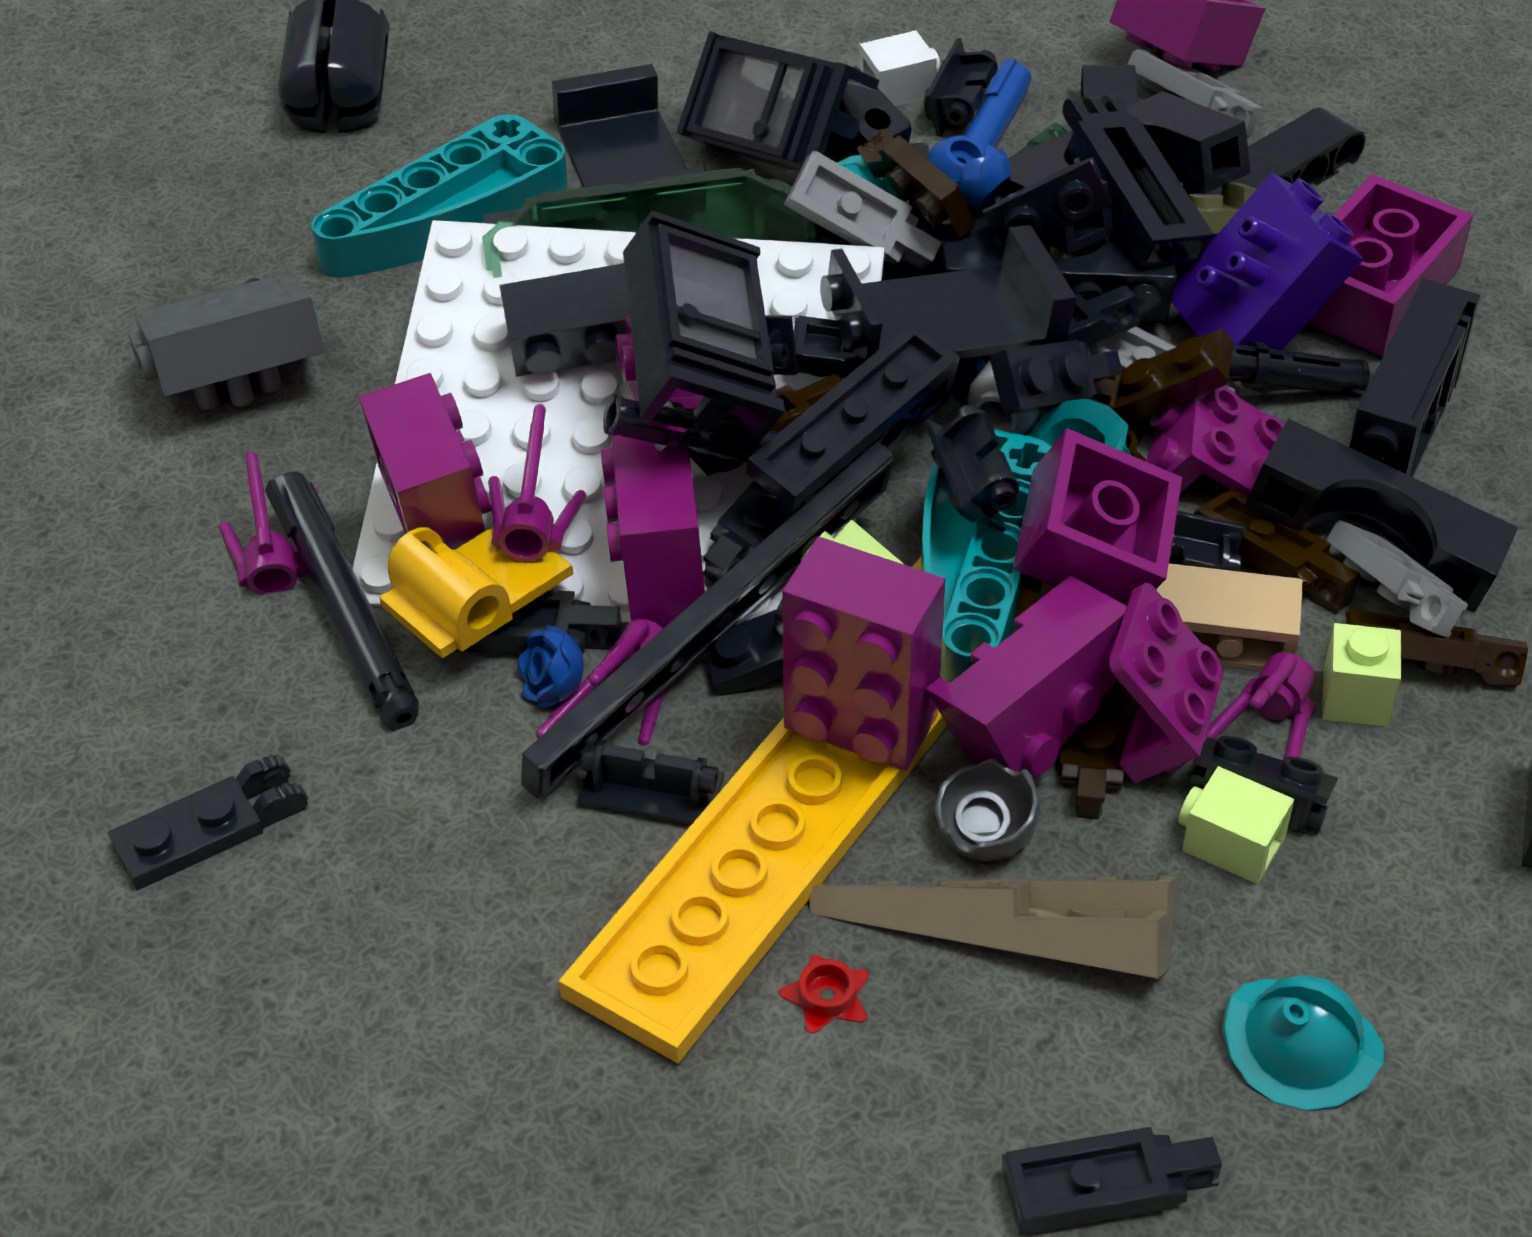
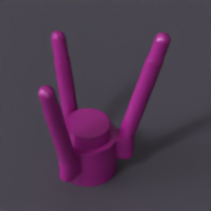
[488,404,587,562]
[219,452,319,595]
[536,619,665,746]
[1204,652,1317,757]

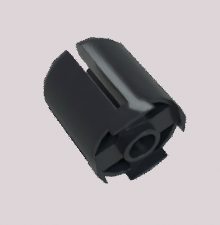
[278,0,390,133]

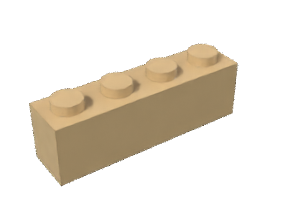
[1039,563,1303,671]

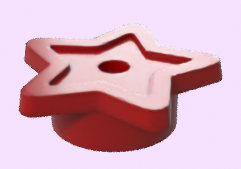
[779,955,869,1034]

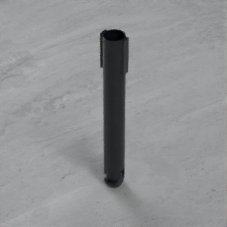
[264,472,419,729]

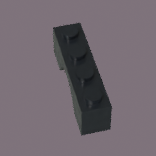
[1244,418,1518,612]

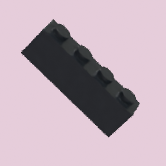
[499,263,723,377]

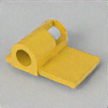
[379,526,574,658]

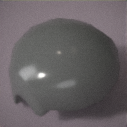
[933,758,1040,863]

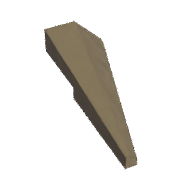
[810,875,1179,979]

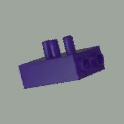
[1171,172,1364,351]

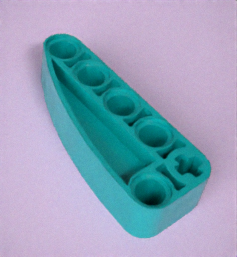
[311,114,568,278]
[921,430,1051,682]

